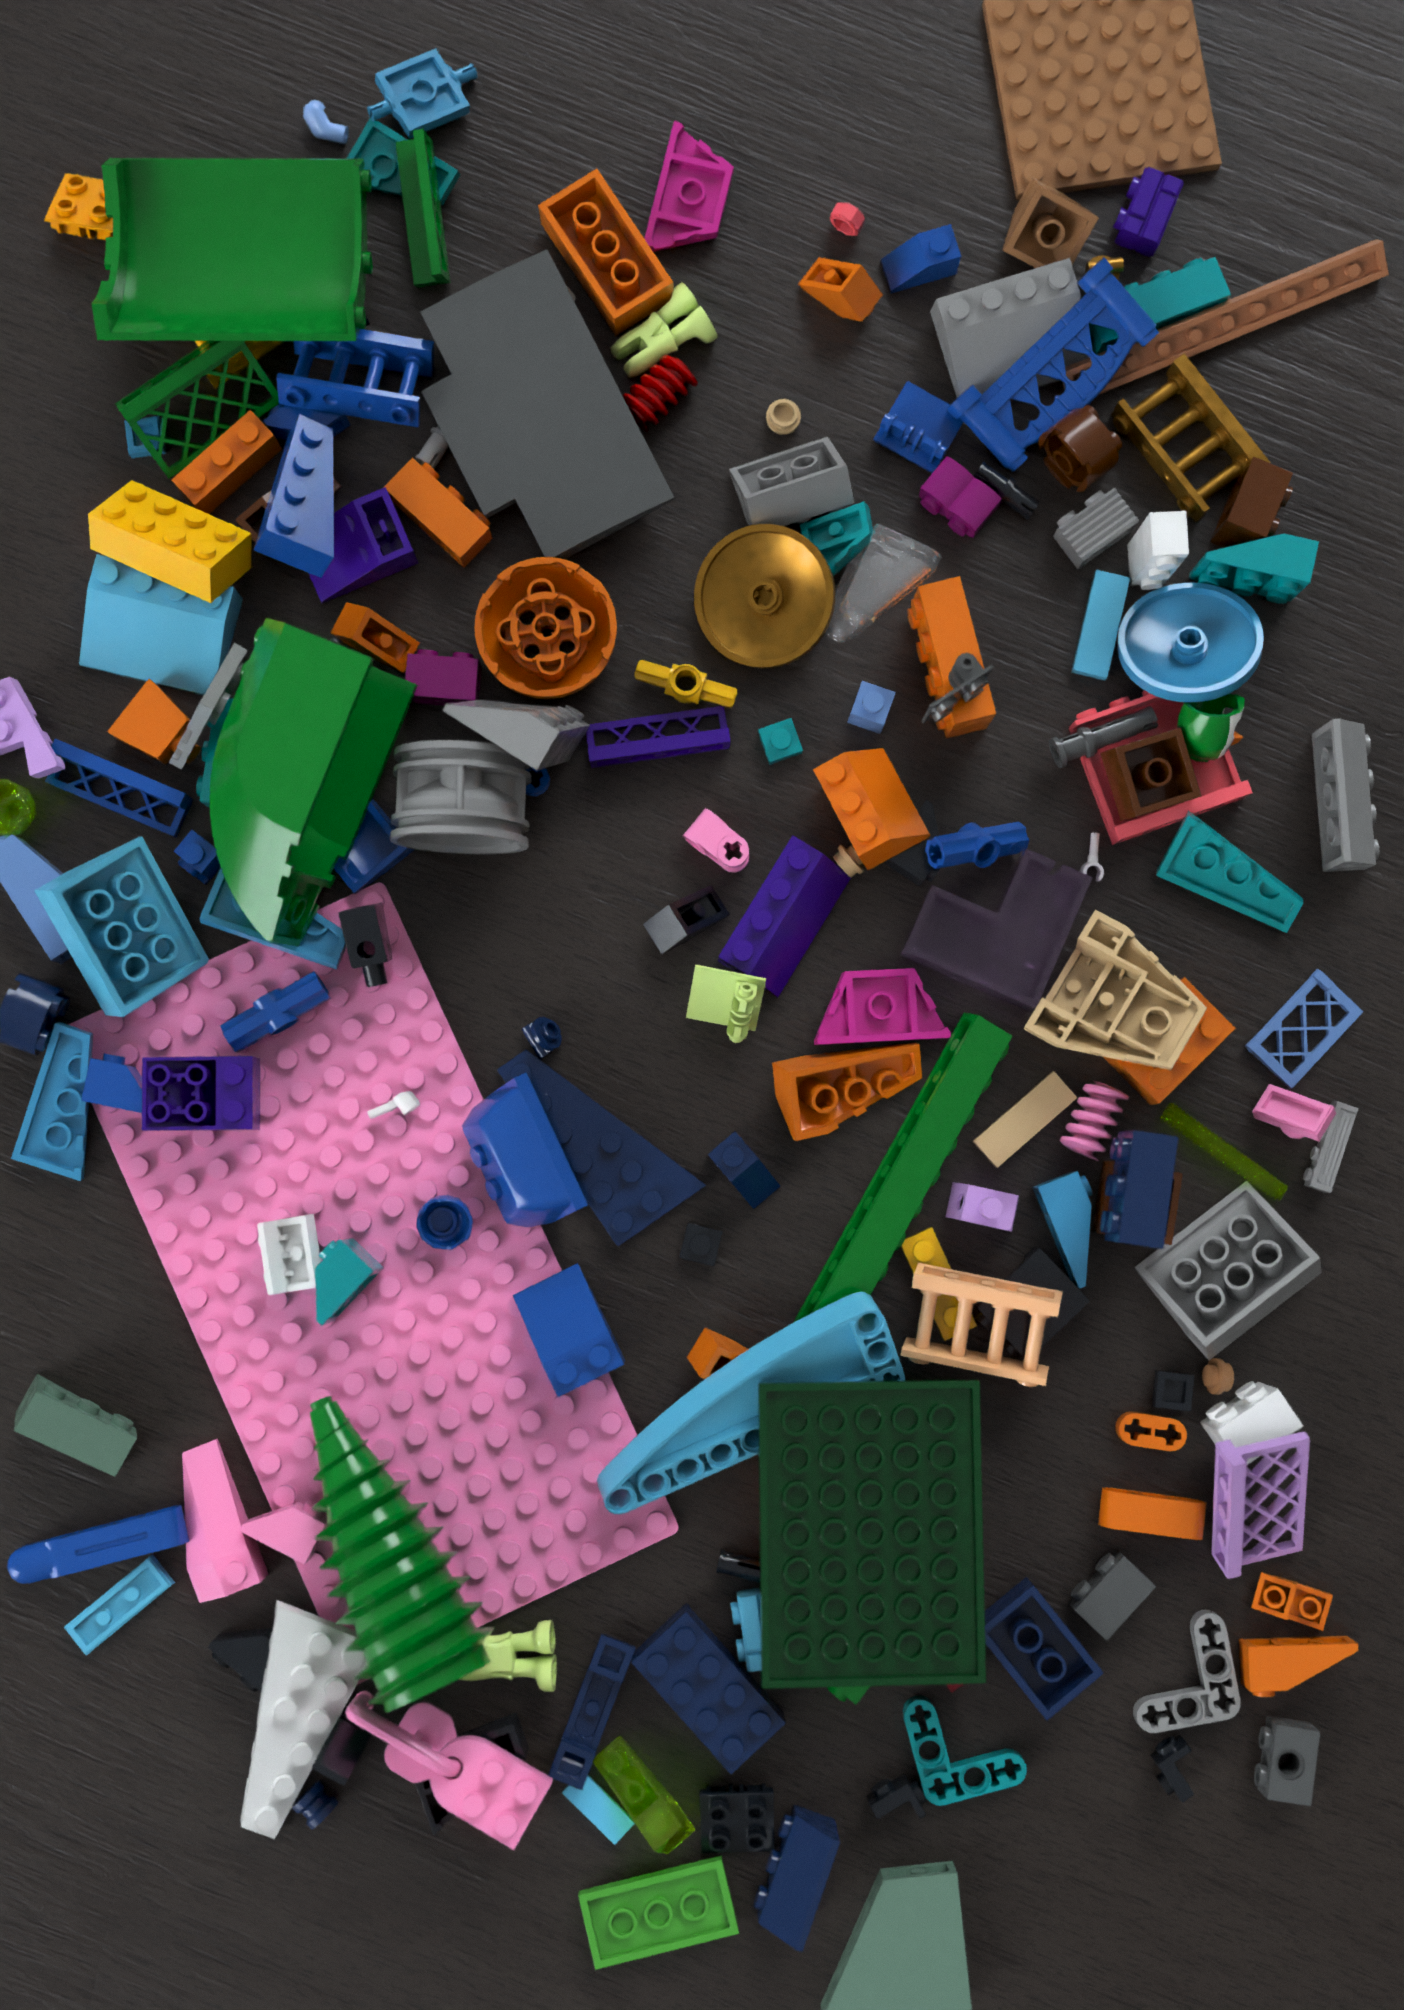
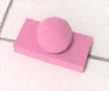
[1252,1084,1336,1142]

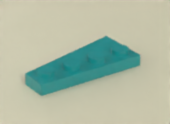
[1156,810,1303,933]

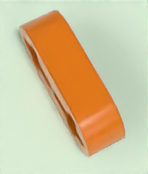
[1115,1411,1187,1451]

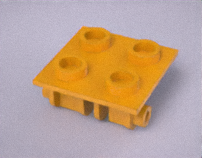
[44,173,113,240]

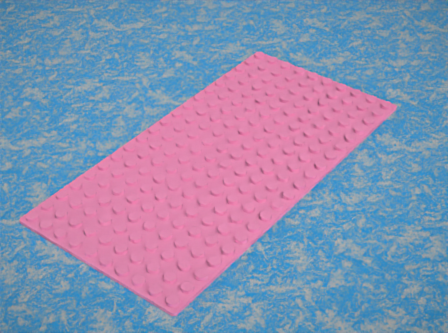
[68,882,679,1685]

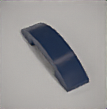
[548,1634,636,1790]

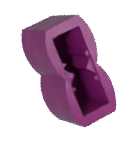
[919,456,1002,538]

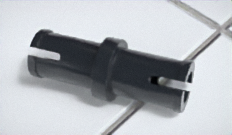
[974,461,1041,520]

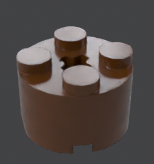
[1038,405,1122,492]

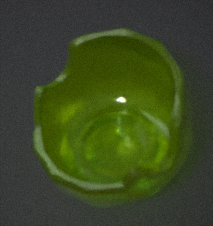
[0,779,36,836]

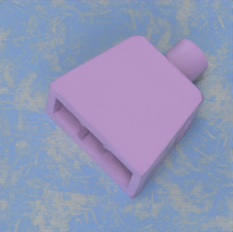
[945,1182,1019,1232]

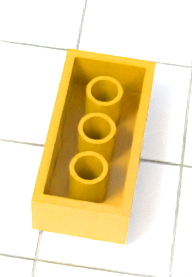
[88,480,252,603]

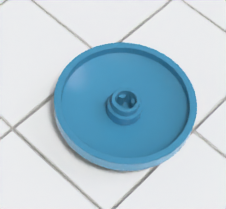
[1118,582,1264,702]

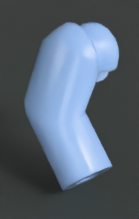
[303,100,348,144]

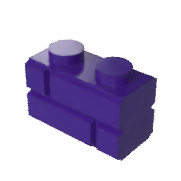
[1113,167,1184,257]

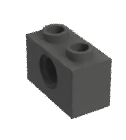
[1254,1716,1320,1806]

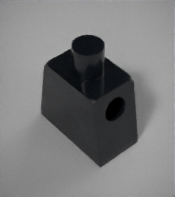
[338,903,392,987]

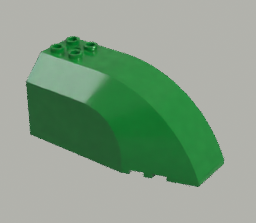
[209,618,418,947]

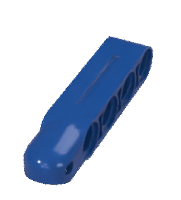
[7,1505,189,1584]

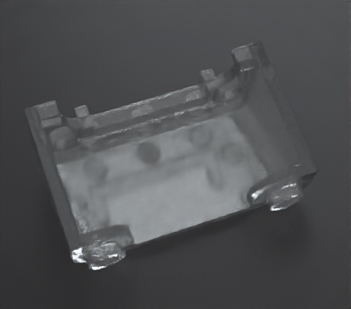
[826,523,942,643]

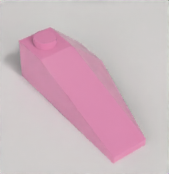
[182,1438,269,1603]

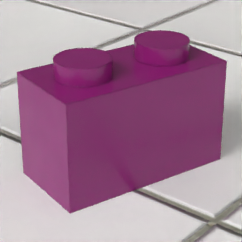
[405,649,482,706]

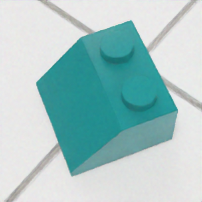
[315,1238,384,1326]

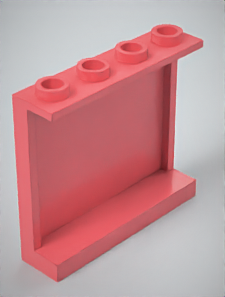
[1069,690,1253,845]

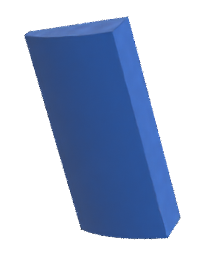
[334,798,414,894]

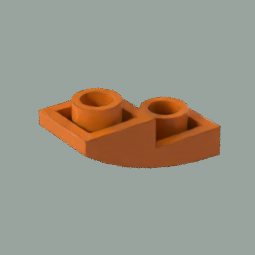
[1251,1572,1333,1631]

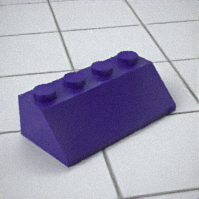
[718,835,851,998]

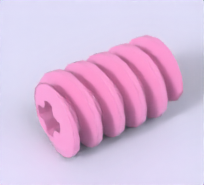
[1060,1081,1129,1161]

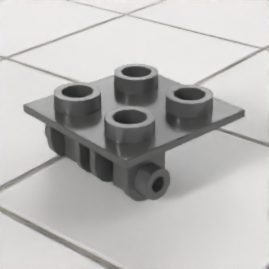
[922,653,993,724]

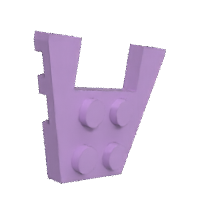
[0,677,65,779]

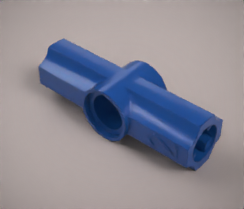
[925,822,1029,869]
[220,971,331,1053]

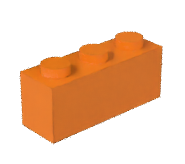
[172,410,282,514]
[383,457,493,568]

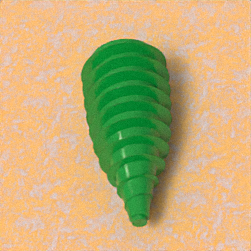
[309,1396,495,1712]

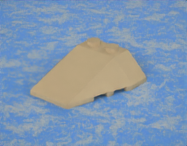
[1024,910,1207,1070]

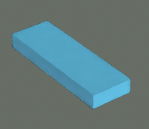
[1071,569,1130,681]
[64,1554,175,1655]

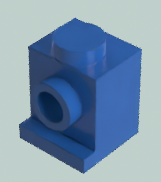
[174,830,221,885]

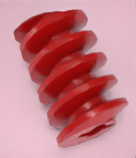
[622,355,698,432]

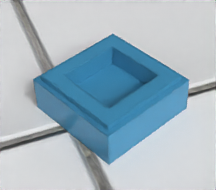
[124,416,166,458]

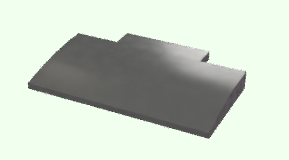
[420,249,675,559]

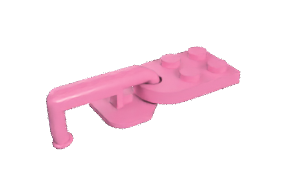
[346,1691,553,1850]

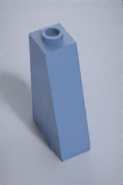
[0,834,72,964]

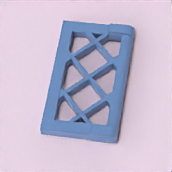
[1245,969,1363,1089]

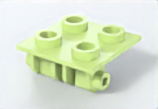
[686,964,767,1043]

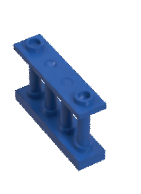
[276,329,434,427]

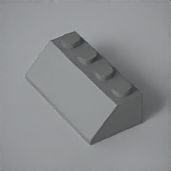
[1312,719,1379,872]

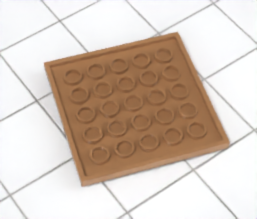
[982,0,1222,200]

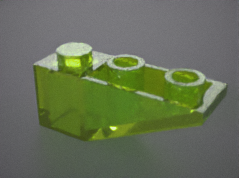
[593,1736,696,1854]

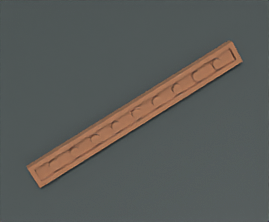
[1063,239,1389,394]

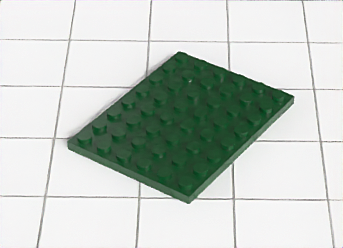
[758,1379,986,1689]

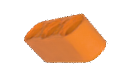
[1098,1487,1207,1540]

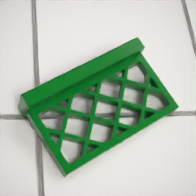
[115,341,279,479]

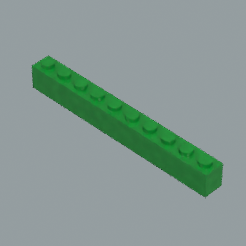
[793,1012,1012,1323]

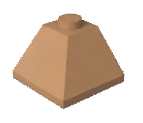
[1002,177,1099,268]

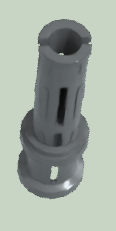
[1049,706,1158,768]

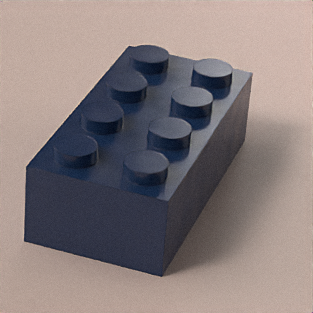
[631,1603,786,1774]

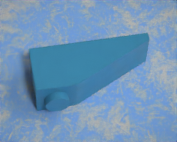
[1032,1171,1093,1289]

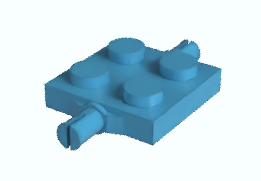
[367,48,477,139]

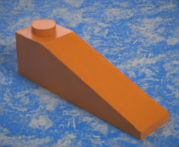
[772,1043,922,1141]

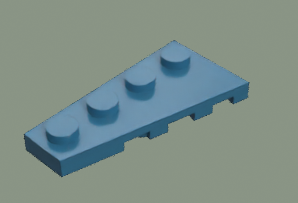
[11,1022,93,1181]

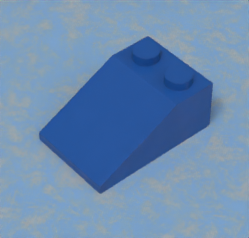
[513,1263,626,1397]

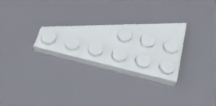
[240,1600,367,1839]

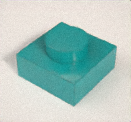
[758,718,803,765]

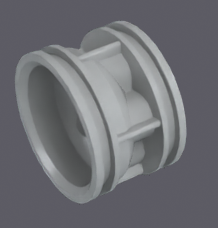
[390,740,532,855]

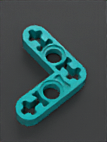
[903,1695,1027,1806]

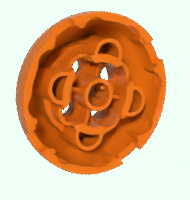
[474,557,617,699]

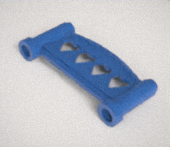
[947,257,1159,472]

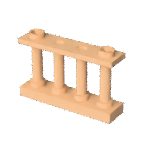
[901,1263,1062,1387]

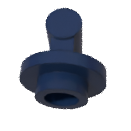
[521,1017,562,1060]

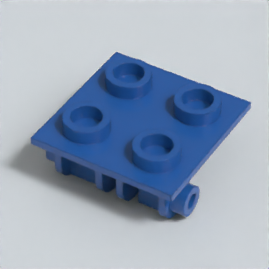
[873,381,963,473]

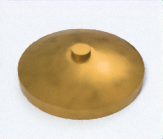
[694,524,835,668]

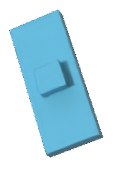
[562,1775,635,1845]

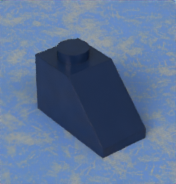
[707,1131,780,1209]

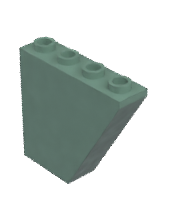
[821,1861,972,2010]

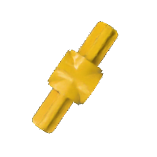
[634,660,737,708]

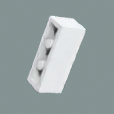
[1127,511,1189,590]

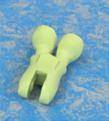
[610,282,718,378]
[460,1620,557,1692]

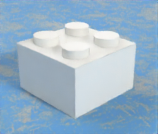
[1200,1381,1303,1465]

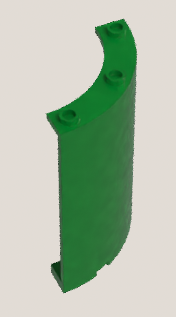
[92,158,373,341]

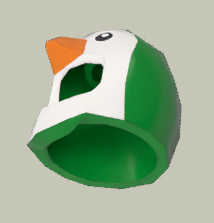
[1177,694,1245,762]

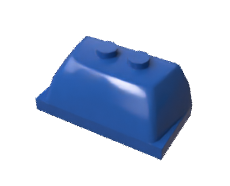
[462,1073,588,1227]

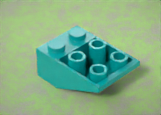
[1188,534,1319,603]

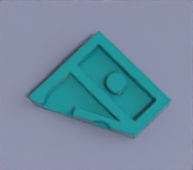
[800,502,875,576]

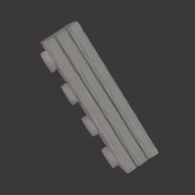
[1303,1101,1359,1193]

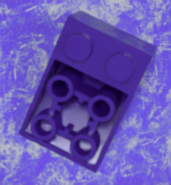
[309,487,418,604]
[142,1056,260,1131]

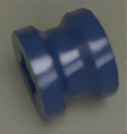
[292,1780,339,1830]

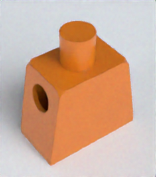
[107,679,201,765]

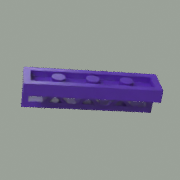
[586,706,731,768]

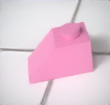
[239,1501,327,1565]

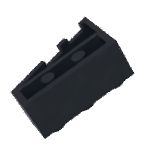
[415,1712,529,1835]

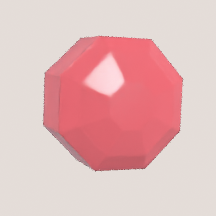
[830,203,865,236]

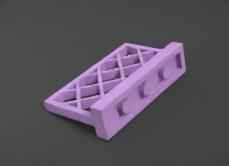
[1211,1431,1310,1579]

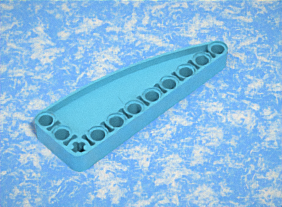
[597,1292,905,1514]

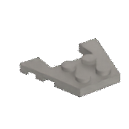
[169,643,248,770]

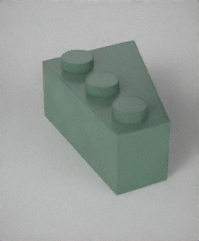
[14,1374,137,1477]

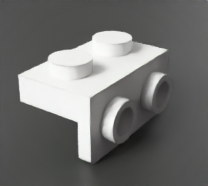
[257,1214,321,1295]

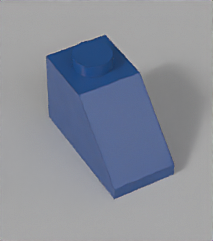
[880,224,961,293]
[81,1053,142,1113]

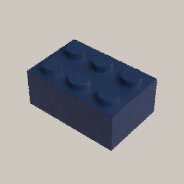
[1100,1130,1178,1249]
[985,1577,1104,1720]

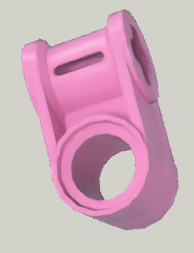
[683,808,749,873]

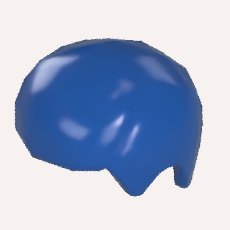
[416,1195,473,1250]

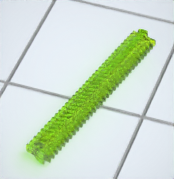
[1160,1102,1288,1202]

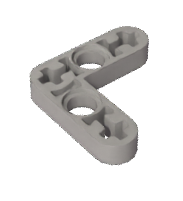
[1133,1610,1241,1733]

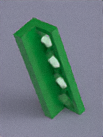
[395,129,450,288]

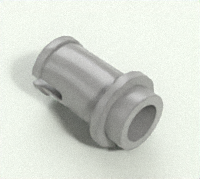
[415,426,449,470]

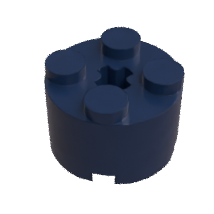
[0,973,70,1056]

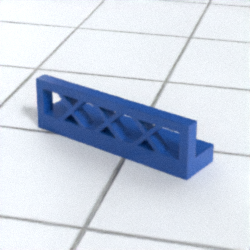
[45,739,194,838]

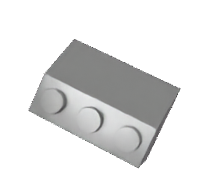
[729,437,854,526]

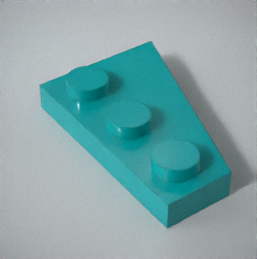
[346,117,461,205]

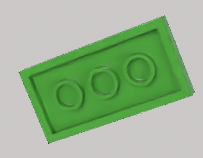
[578,1855,739,1970]

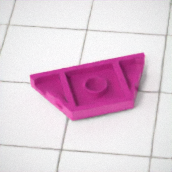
[644,121,734,252]
[814,968,951,1045]

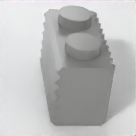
[1053,488,1139,569]

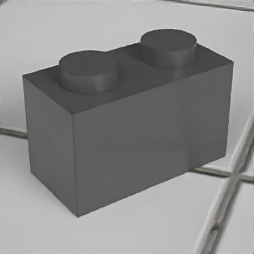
[1068,1550,1156,1641]

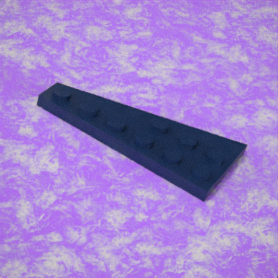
[497,1050,706,1247]

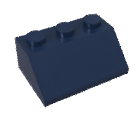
[753,1804,840,1952]

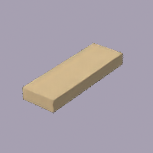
[972,1071,1077,1168]

